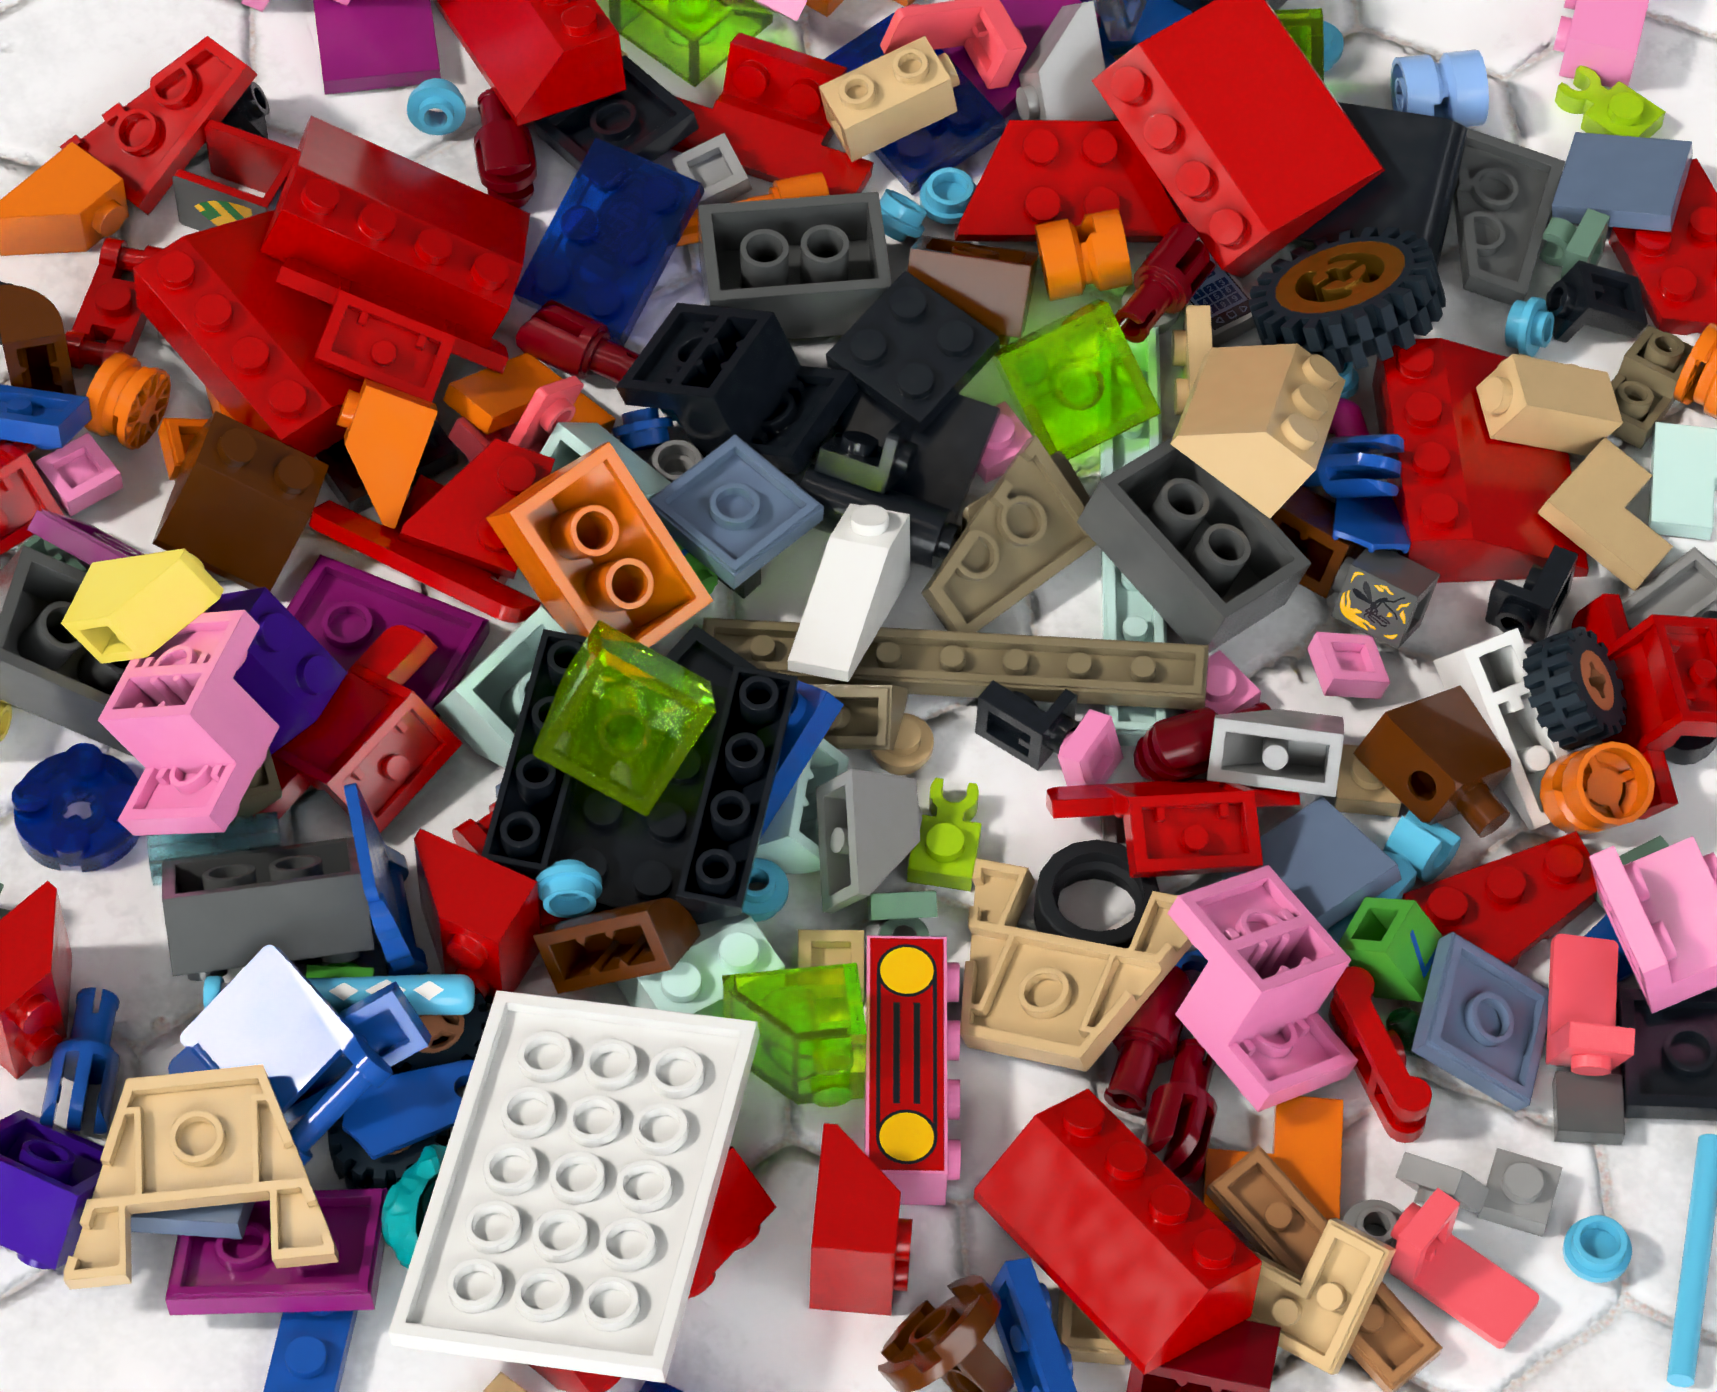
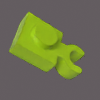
[1555,65,1666,138]
[907,778,982,892]

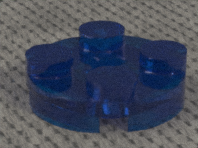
[12,743,140,872]

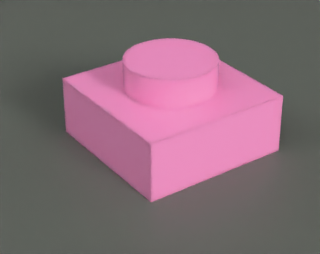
[977,401,1033,484]
[35,433,123,517]
[1307,632,1390,699]
[1183,650,1261,714]
[1057,709,1123,786]

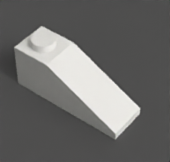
[788,503,911,682]
[1433,628,1568,830]

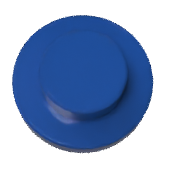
[612,408,674,452]

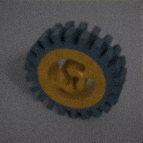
[1249,227,1446,373]

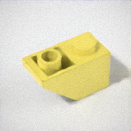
[61,548,224,664]

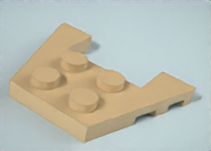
[960,858,1193,1072]
[64,1065,339,1290]

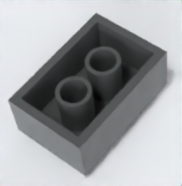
[698,192,892,339]
[1077,437,1311,653]
[0,545,134,757]
[162,837,374,981]

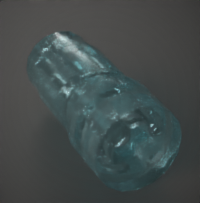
[147,811,282,886]

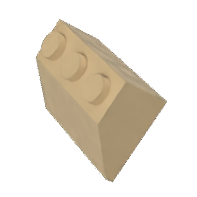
[1170,344,1346,518]

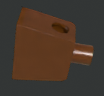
[1353,685,1511,838]

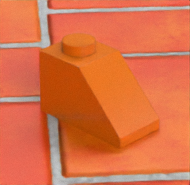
[0,142,129,256]
[336,378,438,529]

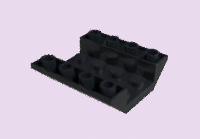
[481,629,798,925]

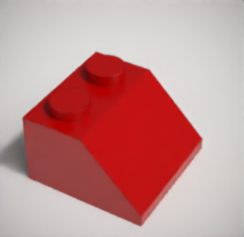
[414,828,541,1004]
[0,881,72,1079]
[809,1123,913,1316]

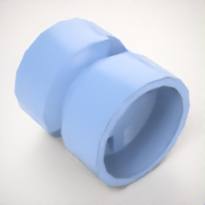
[1390,49,1489,127]

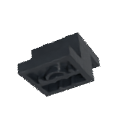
[616,303,859,475]

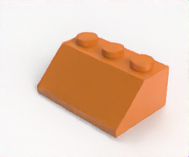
[486,442,713,668]

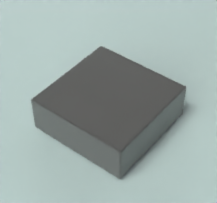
[1552,1071,1625,1145]

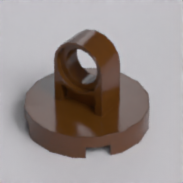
[878,1275,1014,1392]

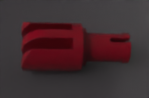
[473,88,537,208]
[1113,222,1216,343]
[515,299,640,384]
[1133,702,1272,781]
[1104,966,1192,1113]
[1141,1038,1218,1185]

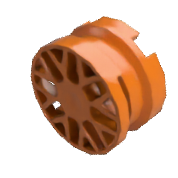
[1674,323,1717,419]
[84,352,171,450]

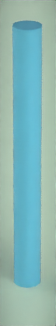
[1667,1134,1717,1387]

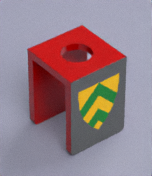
[172,119,297,231]

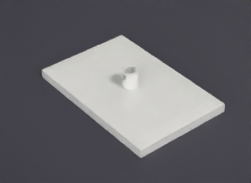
[388,990,760,1383]

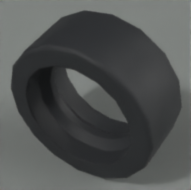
[1033,839,1160,948]

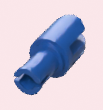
[1302,434,1404,498]
[40,987,121,1135]

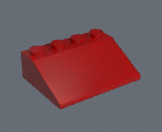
[1091,0,1385,279]
[259,115,530,338]
[133,209,363,458]
[1372,338,1589,583]

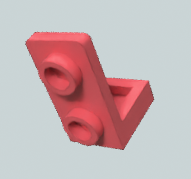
[880,0,1027,89]
[448,375,584,462]
[1546,934,1635,1076]
[1389,1188,1539,1349]

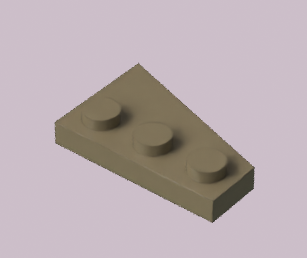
[921,435,1097,632]

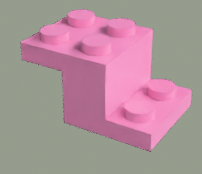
[98,610,280,836]
[1589,836,1717,1014]
[1167,865,1359,1112]

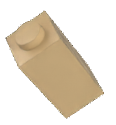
[819,36,960,162]
[1476,354,1623,456]

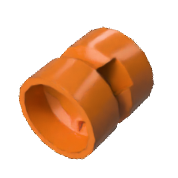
[1035,208,1133,301]
[1540,741,1655,836]

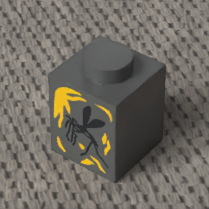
[1331,548,1440,649]

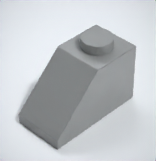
[1016,1,1114,121]
[1207,709,1344,797]
[816,768,922,913]

